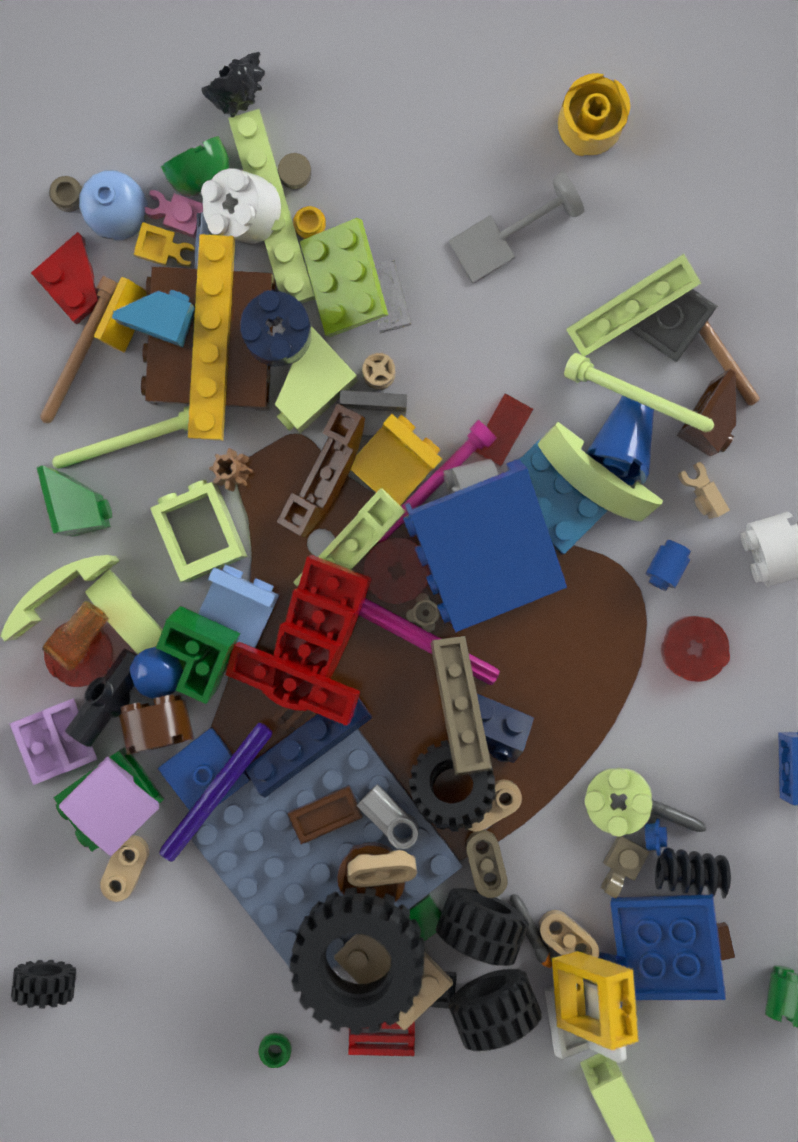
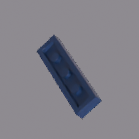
[245,698,372,798]

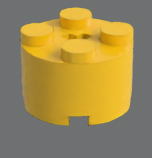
[558,73,631,156]

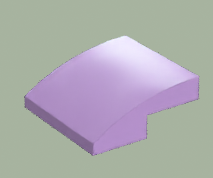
[9,698,98,785]
[59,756,159,856]

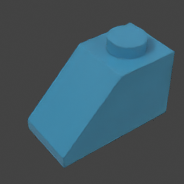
[112,290,195,348]

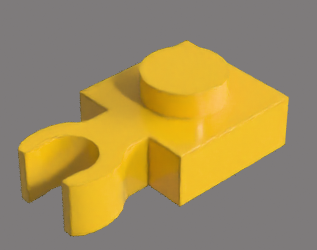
[133,222,195,267]

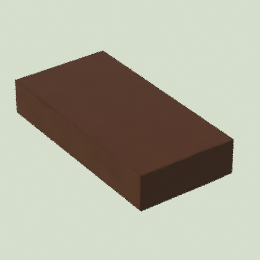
[288,785,363,845]

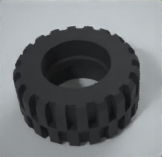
[290,887,425,1035]

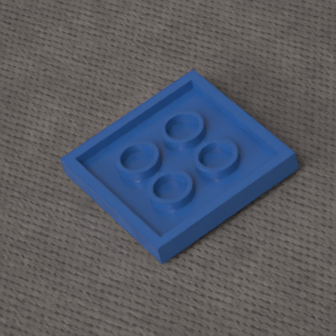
[610,894,726,1000]

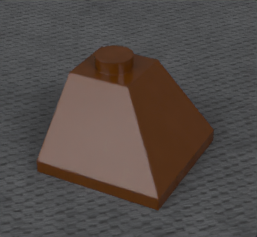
[677,369,736,457]

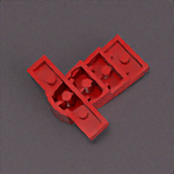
[225,555,372,726]

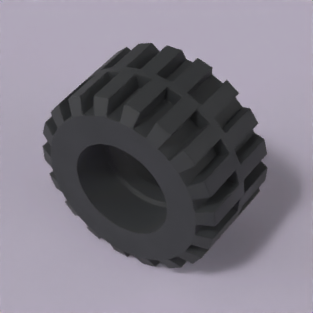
[409,740,496,831]
[436,888,529,966]
[448,969,542,1051]

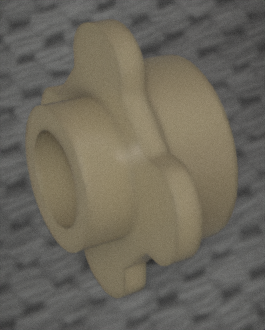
[406,593,441,632]

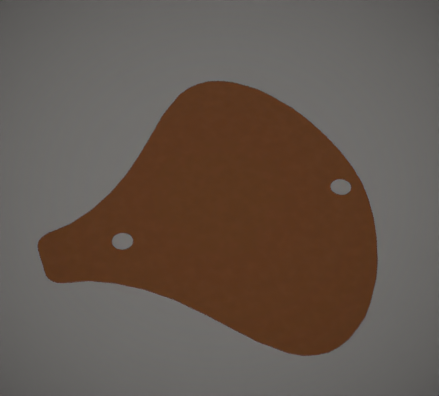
[211,434,647,860]

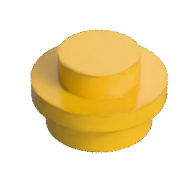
[293,206,326,239]

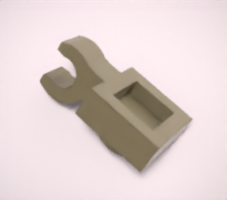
[600,836,650,898]

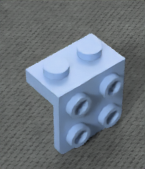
[198,564,279,648]

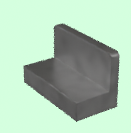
[340,390,407,437]

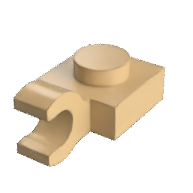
[678,462,730,519]

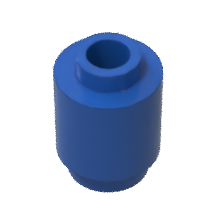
[646,540,691,591]

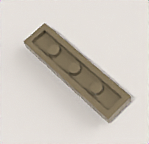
[431,636,492,776]

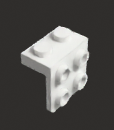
[544,980,627,1063]

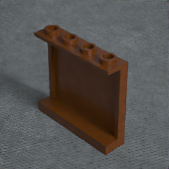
[141,266,276,411]

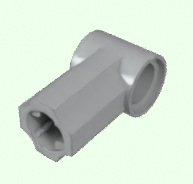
[357,784,419,849]

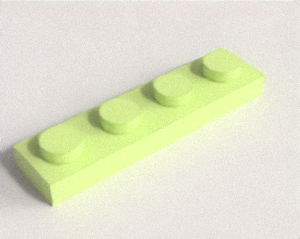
[566,253,701,356]

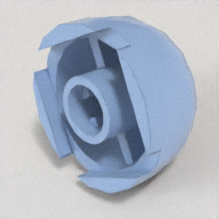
[79,170,148,241]

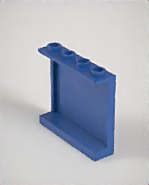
[403,459,567,632]

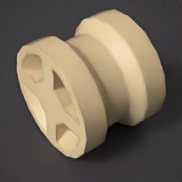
[362,353,395,390]

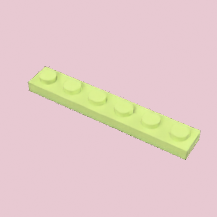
[228,109,315,303]

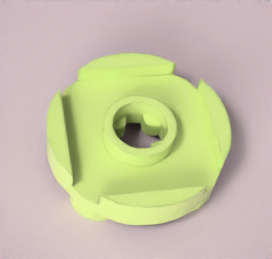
[584,768,653,837]

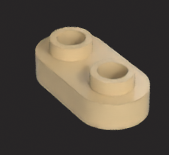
[469,779,522,831]
[100,835,149,902]
[348,850,417,887]
[539,910,599,958]

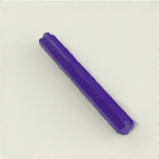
[159,723,272,862]

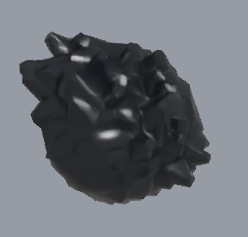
[201,51,265,118]

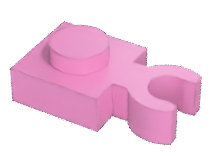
[145,190,203,238]

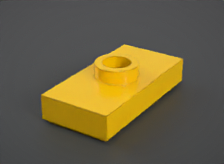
[94,277,147,353]

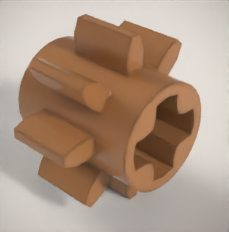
[209,448,253,492]

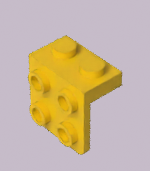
[351,414,442,505]

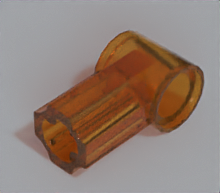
[42,601,109,671]

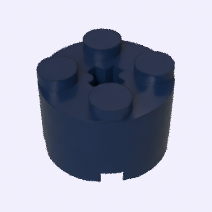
[240,290,311,367]

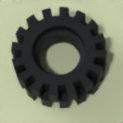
[11,960,76,1008]

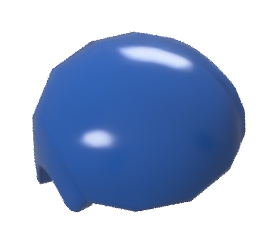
[130,647,183,699]

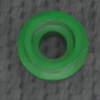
[258,1033,292,1068]

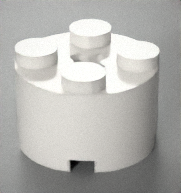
[201,168,281,244]
[740,511,798,587]

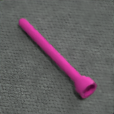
[378,419,497,543]

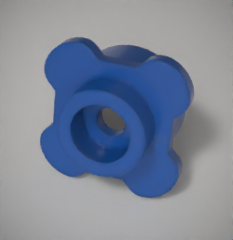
[645,818,668,856]

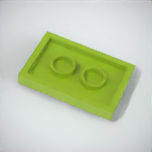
[299,218,388,337]

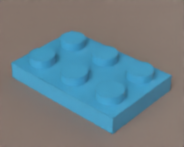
[519,438,608,555]

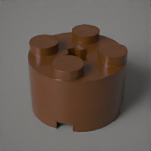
[119,694,194,755]

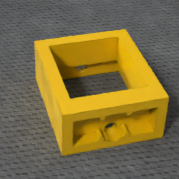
[552,951,638,1051]

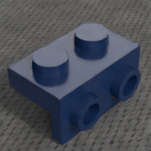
[477,694,534,763]

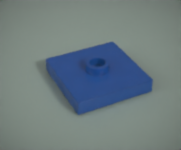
[157,727,251,811]

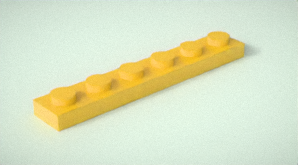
[188,234,235,441]

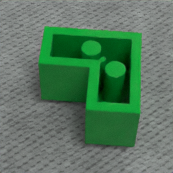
[156,606,241,704]

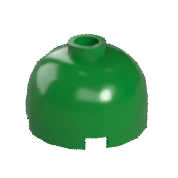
[161,136,229,198]

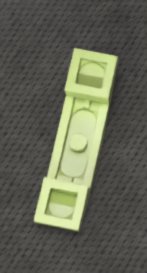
[538,422,663,522]
[293,488,406,587]
[1,555,119,641]
[85,569,186,670]

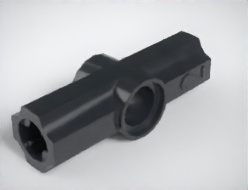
[65,648,137,747]

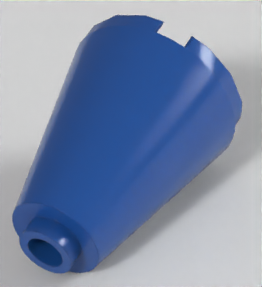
[585,396,654,486]

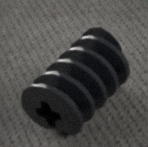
[655,847,731,899]

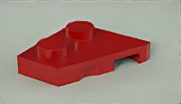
[31,232,99,325]

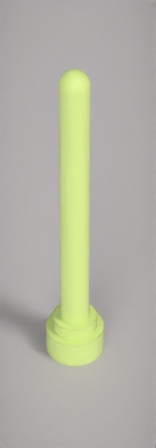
[564,353,714,432]
[52,406,189,469]

